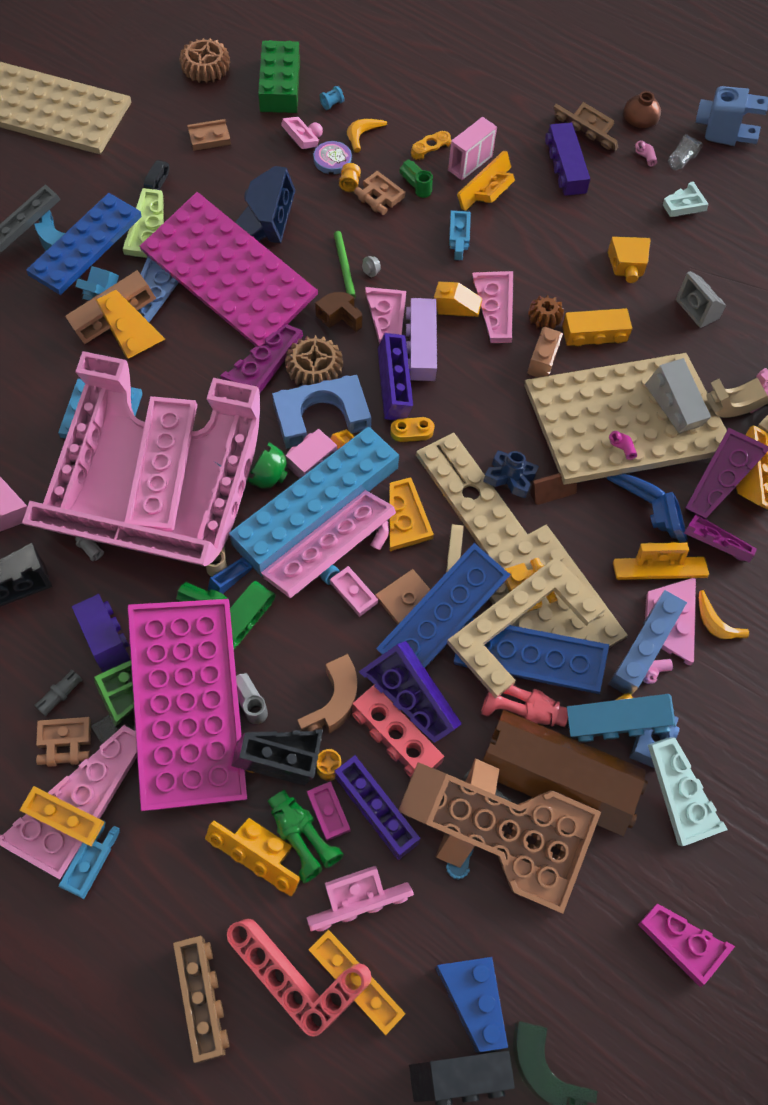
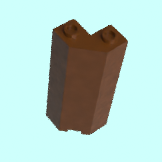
[482,710,648,836]

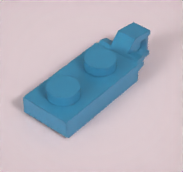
[449,211,471,260]

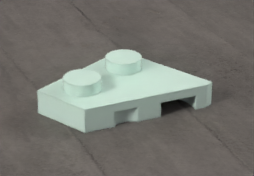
[663,182,708,217]

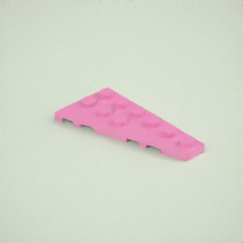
[0,725,137,880]

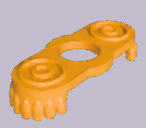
[411,131,451,160]

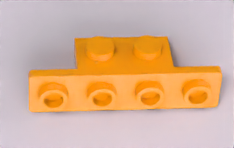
[457,151,515,211]
[613,542,709,580]
[205,818,300,896]

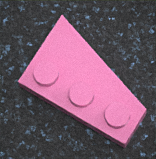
[365,287,406,344]

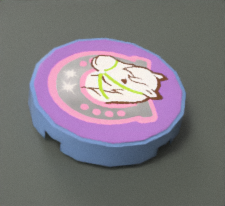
[313,141,352,174]

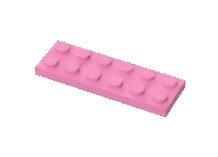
[125,396,197,532]
[261,490,396,598]

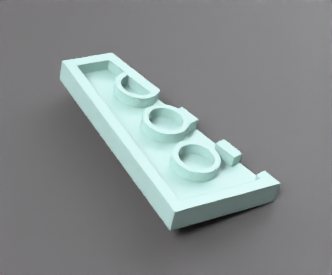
[648,737,728,846]

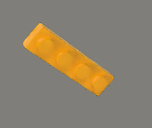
[308,929,405,1036]

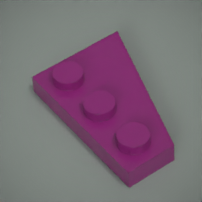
[684,514,757,563]

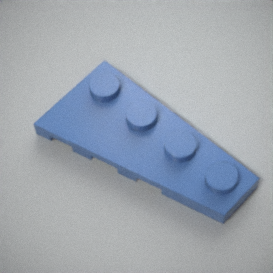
[138,257,179,322]

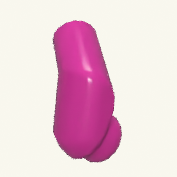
[609,431,637,460]

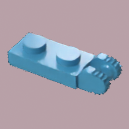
[58,821,120,899]

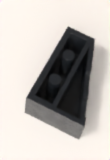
[231,729,323,786]

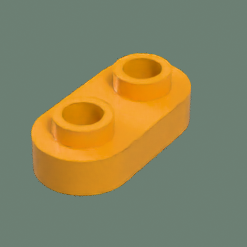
[390,417,434,442]

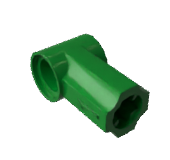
[400,160,433,198]
[176,582,228,602]

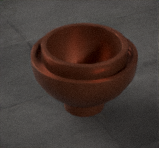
[623,91,661,128]

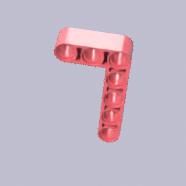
[227,919,371,1037]

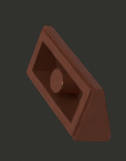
[530,473,577,505]

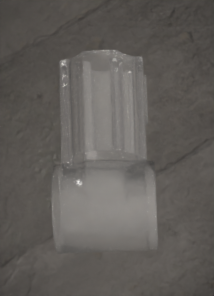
[668,134,703,170]

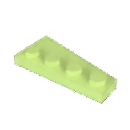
[123,188,164,258]

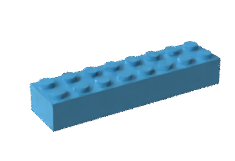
[229,426,399,577]

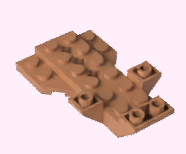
[398,759,601,914]

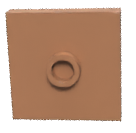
[376,569,430,625]

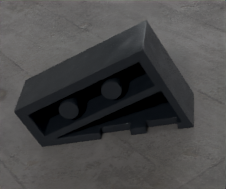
[409,1051,515,1105]

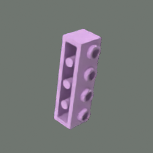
[406,298,437,381]

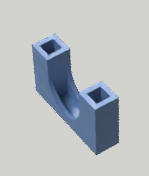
[272,375,371,449]
[608,590,687,695]

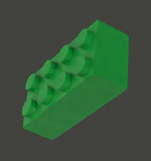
[258,40,300,113]

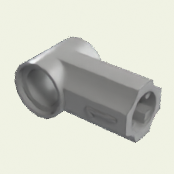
[236,673,268,724]

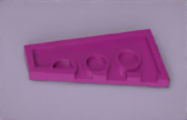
[220,323,303,394]
[685,428,768,519]

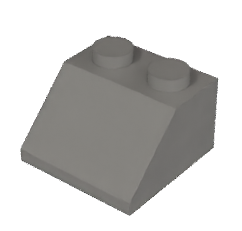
[676,271,726,328]

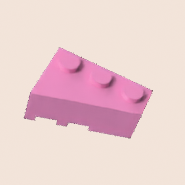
[0,477,27,532]

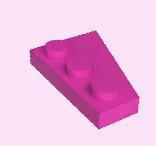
[638,904,735,987]

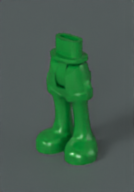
[268,790,344,883]

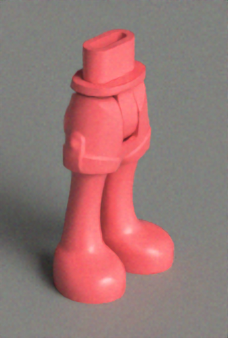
[481,685,568,727]

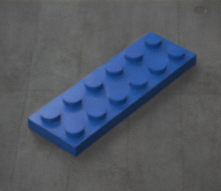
[26,193,142,295]
[376,543,510,668]
[454,618,609,694]

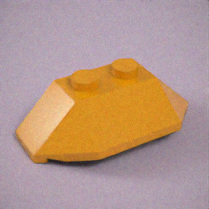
[736,425,768,510]

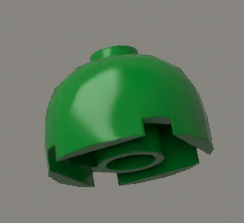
[247,442,288,489]

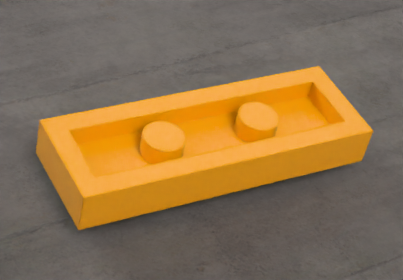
[20,786,105,846]

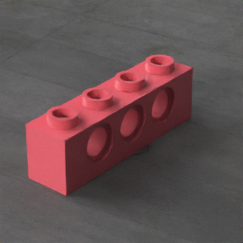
[352,685,444,778]

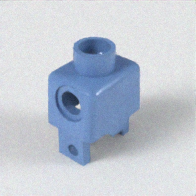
[695,86,768,146]

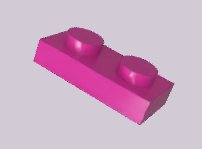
[307,781,351,842]

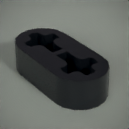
[144,160,169,190]

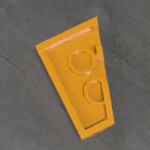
[95,290,165,359]
[389,477,434,551]

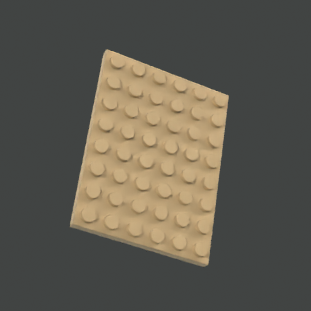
[524,353,727,485]

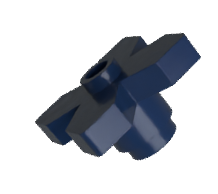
[483,450,539,498]

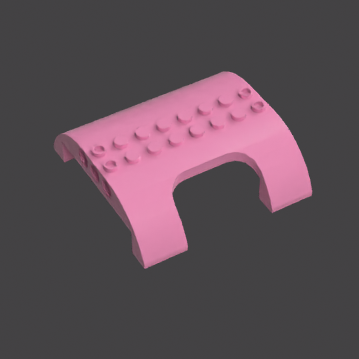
[22,351,260,566]

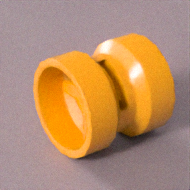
[339,163,361,192]
[316,749,341,781]

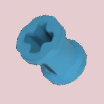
[319,86,344,110]

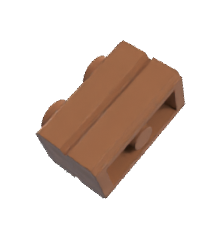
[527,327,563,378]

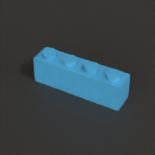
[567,694,676,742]

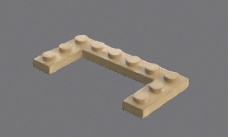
[447,557,606,698]

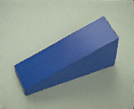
[208,557,253,594]

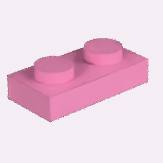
[330,566,378,617]

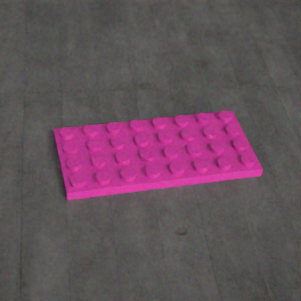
[140,192,318,347]
[127,599,247,812]

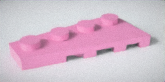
[472,271,513,343]

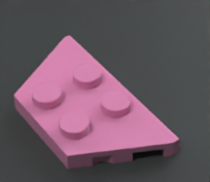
[645,578,696,665]

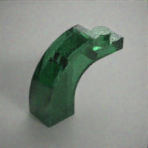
[513,1021,598,1105]

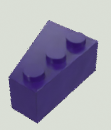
[72,594,131,673]

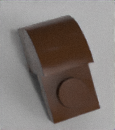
[315,292,362,332]

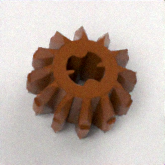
[528,294,564,329]

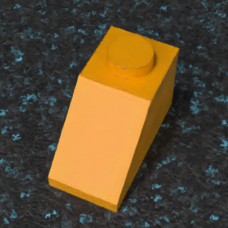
[434,282,482,317]

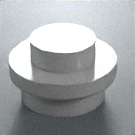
[362,256,381,277]

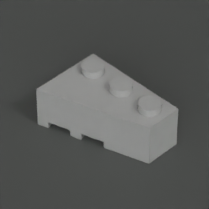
[645,358,711,433]

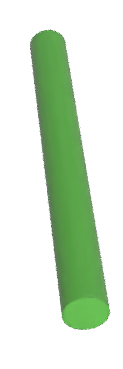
[334,231,356,298]

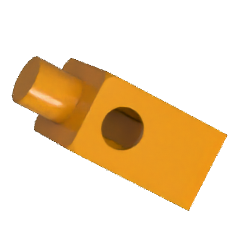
[608,237,650,283]

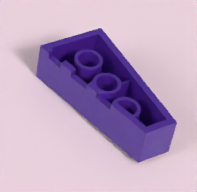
[359,641,462,743]

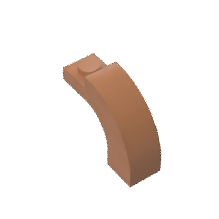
[297,654,357,734]

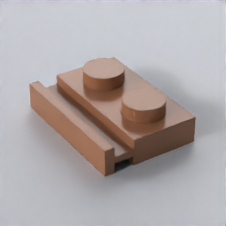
[187,119,231,151]

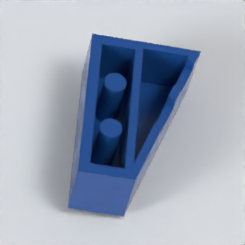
[435,957,508,1053]

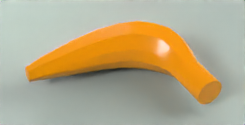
[347,119,387,153]
[699,590,749,639]

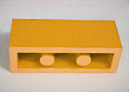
[562,308,632,346]

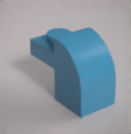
[75,266,119,300]

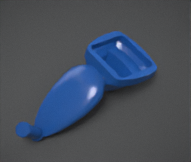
[606,474,688,543]

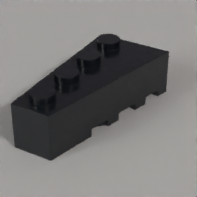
[0,543,52,607]

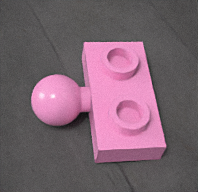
[281,117,323,149]

